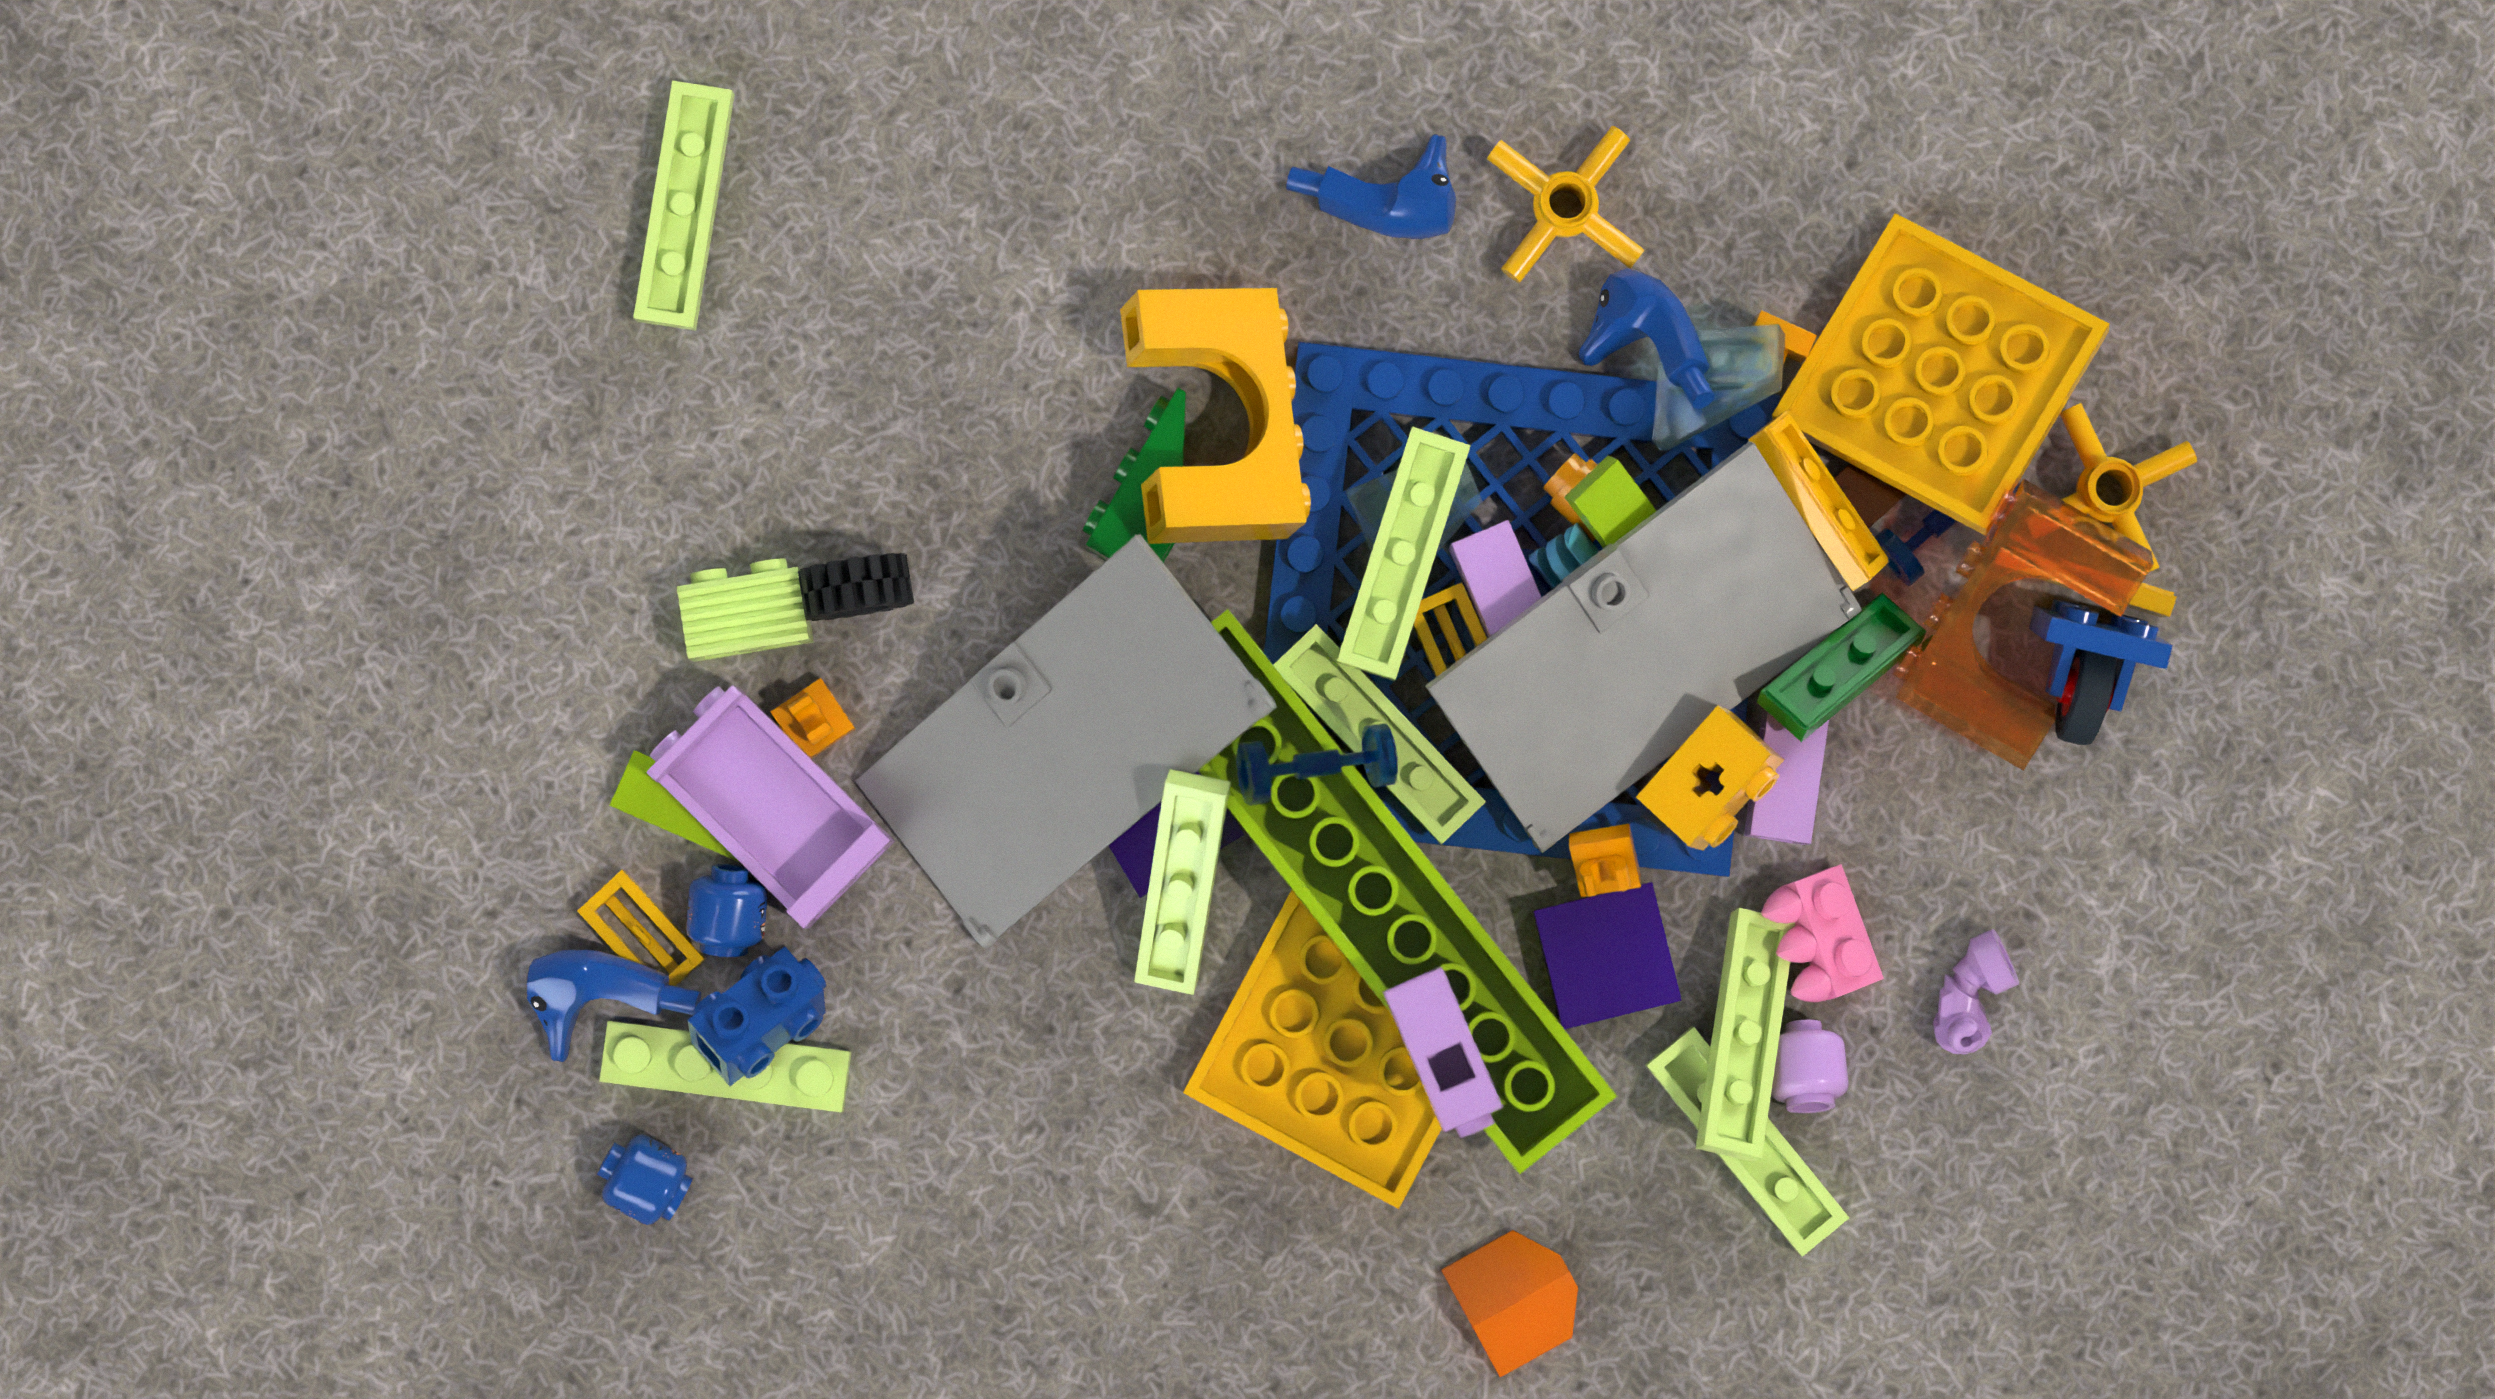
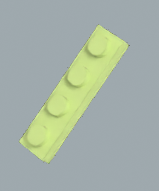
[633,81,735,331]
[1336,427,1471,681]
[1274,624,1486,845]
[1134,769,1231,995]
[1696,908,1796,1162]
[599,1021,852,1112]
[1645,1026,1849,1257]

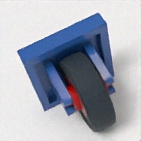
[2029,599,2173,745]

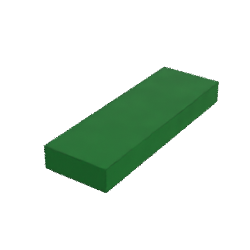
[1757,592,1927,742]

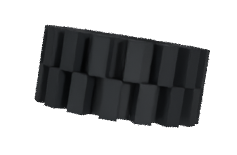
[798,553,914,621]

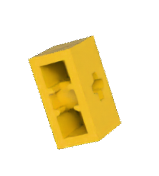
[1636,705,1785,851]

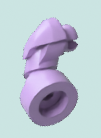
[1933,929,2019,1054]

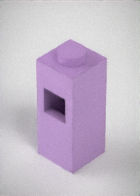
[1449,520,1541,639]
[1744,708,1829,845]
[1382,967,1502,1138]

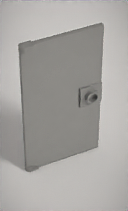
[1425,441,1862,853]
[855,534,1276,949]

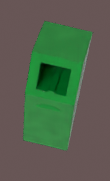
[1082,387,1186,563]

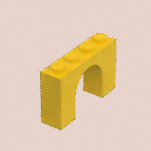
[1120,288,1311,544]

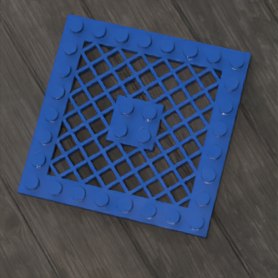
[1264,342,1780,877]

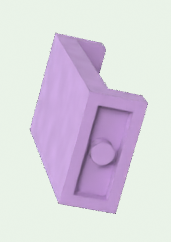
[646,685,895,929]

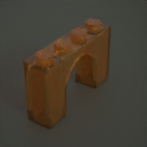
[1892,478,2154,771]

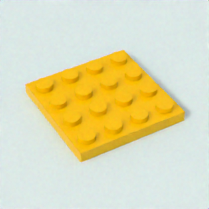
[1772,213,2110,536]
[1183,889,1441,1209]

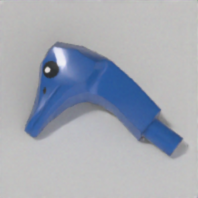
[1286,134,1456,240]
[1579,268,1715,409]
[527,950,701,1062]

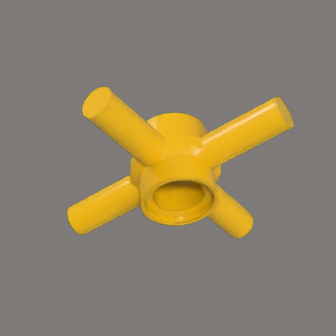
[1487,126,1645,283]
[2022,403,2197,578]

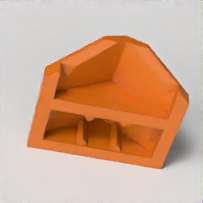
[1441,1230,1578,1378]

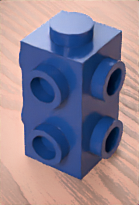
[688,946,827,1086]

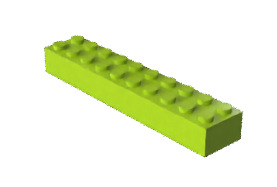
[1198,609,1617,1174]

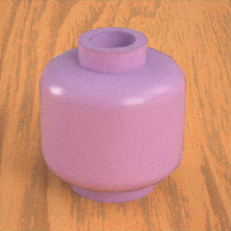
[1771,1020,1849,1113]

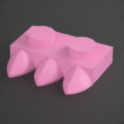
[1761,864,1884,1003]

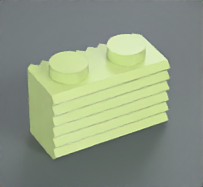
[677,558,814,662]

